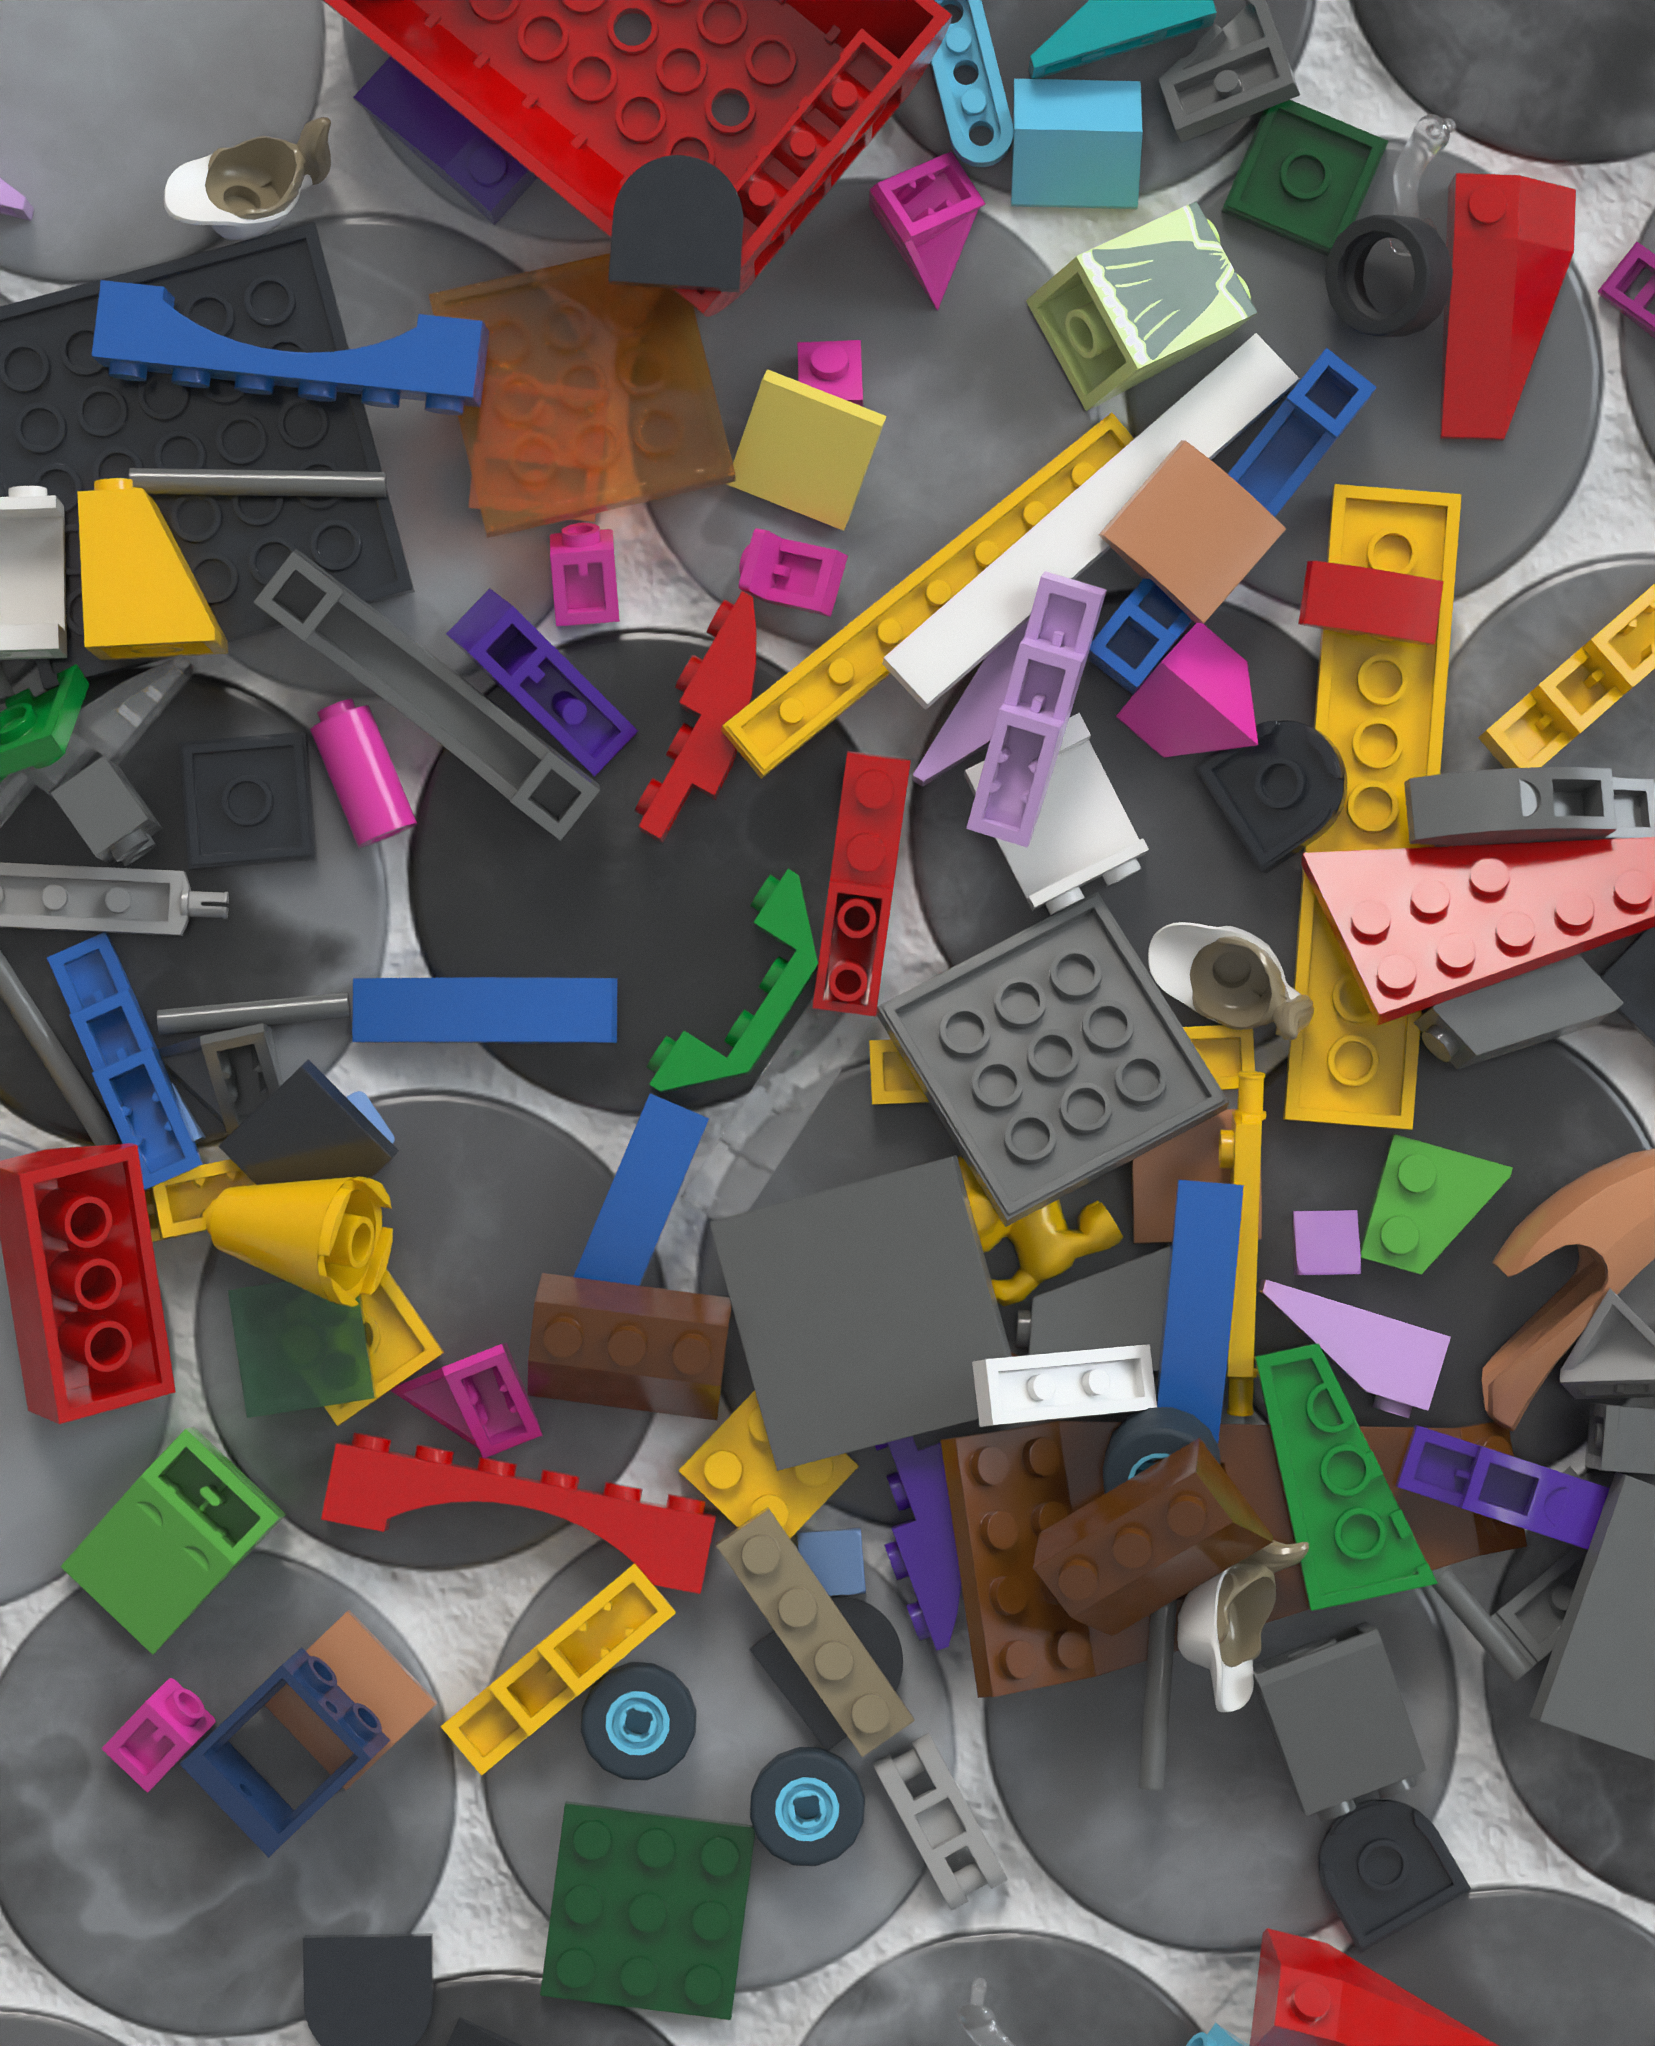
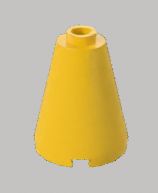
[206,1176,393,1307]

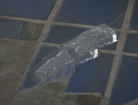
[0,655,197,828]
[681,997,877,1220]

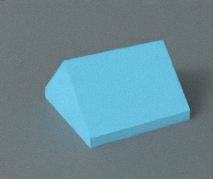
[1011,78,1143,209]

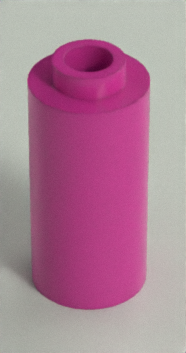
[310,698,417,848]

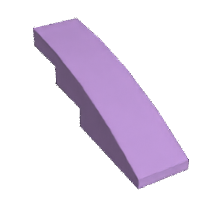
[966,571,1106,847]

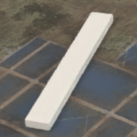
[882,333,1300,710]

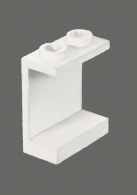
[0,486,67,660]
[964,713,1149,915]

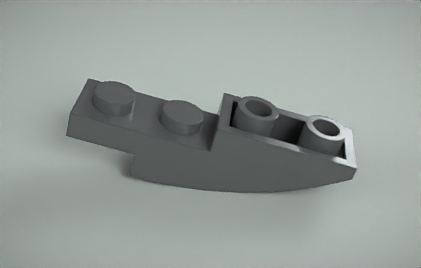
[1404,767,1655,846]

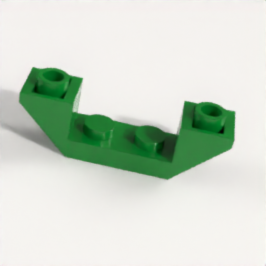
[646,869,818,1093]

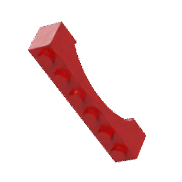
[321,1432,717,1594]

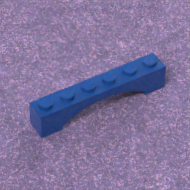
[92,280,490,415]
[1087,347,1377,695]

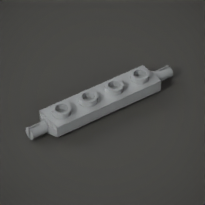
[0,862,229,936]

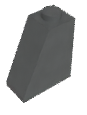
[1413,954,1624,1069]
[1015,1246,1170,1371]

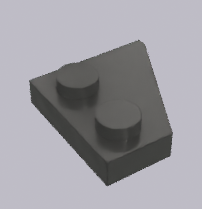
[1158,0,1300,142]

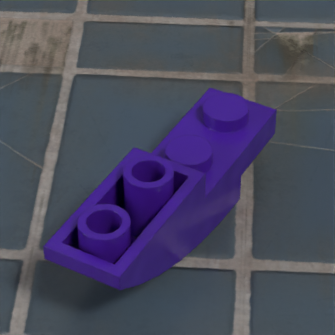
[1395,1425,1610,1549]
[875,1436,961,1651]

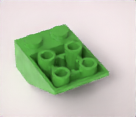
[60,1427,286,1655]

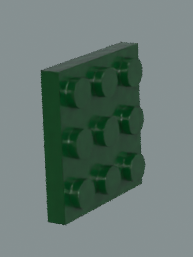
[540,1801,755,2020]

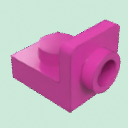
[550,523,620,626]
[101,1678,216,1793]

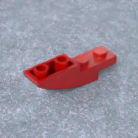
[635,591,757,843]
[812,751,911,1017]

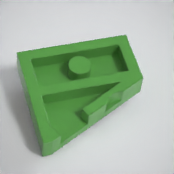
[1360,1134,1513,1275]

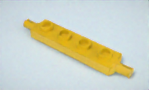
[1219,1071,1266,1416]

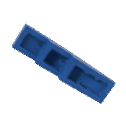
[47,932,204,1191]
[352,977,617,1044]
[573,1094,709,1286]
[1156,1180,1244,1444]

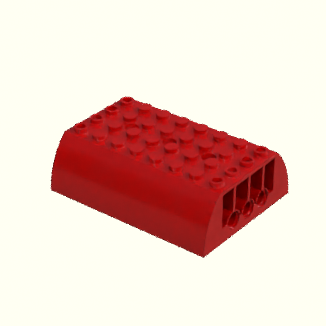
[322,0,952,317]

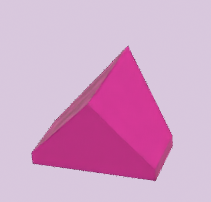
[869,151,986,311]
[1116,623,1258,758]
[390,1343,542,1458]

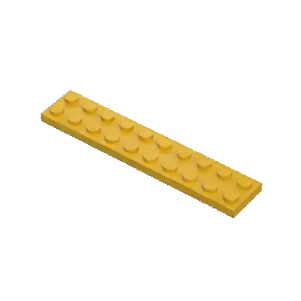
[1283,484,1462,1130]

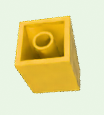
[77,478,228,660]

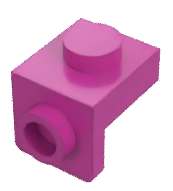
[797,340,863,407]
[738,528,848,617]

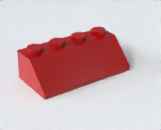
[0,1143,176,1424]

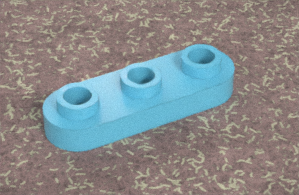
[930,0,1013,167]

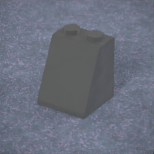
[1253,1621,1427,1821]

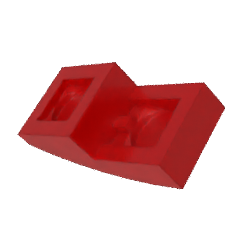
[1298,560,1444,645]

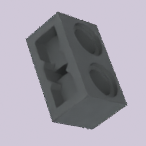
[51,756,163,866]

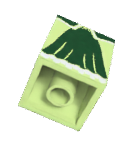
[1026,201,1257,411]

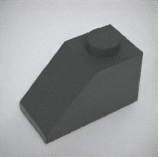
[1585,1402,1655,1474]

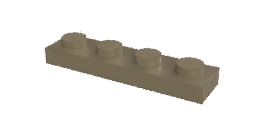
[715,1507,915,1757]

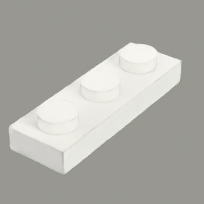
[972,1344,1157,1427]

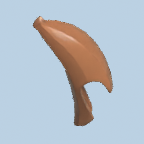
[1481,1148,1655,1431]

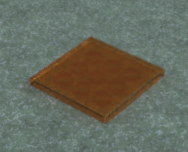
[428,253,736,538]

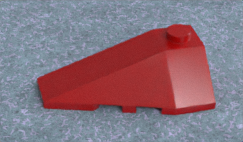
[1440,173,1576,441]
[1250,1928,1499,2046]

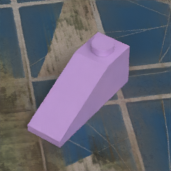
[912,621,1029,787]
[1258,1279,1451,1418]

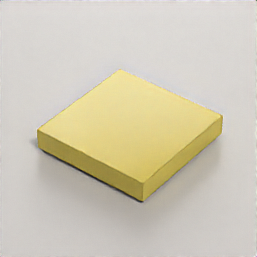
[726,369,887,531]

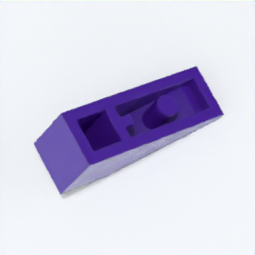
[353,57,537,225]
[446,588,638,777]

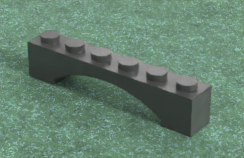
[254,549,600,841]

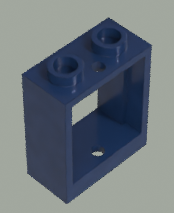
[180,1647,390,1858]

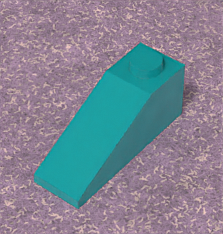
[1028,0,1217,79]

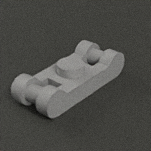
[872,1733,1008,1910]

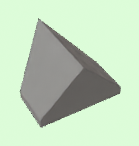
[1560,1288,1655,1399]

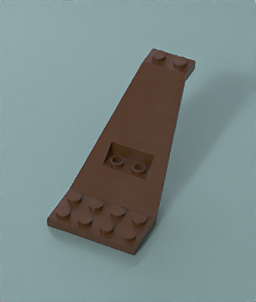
[940,1421,1527,1698]

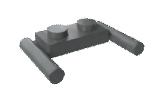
[1431,1466,1588,1683]

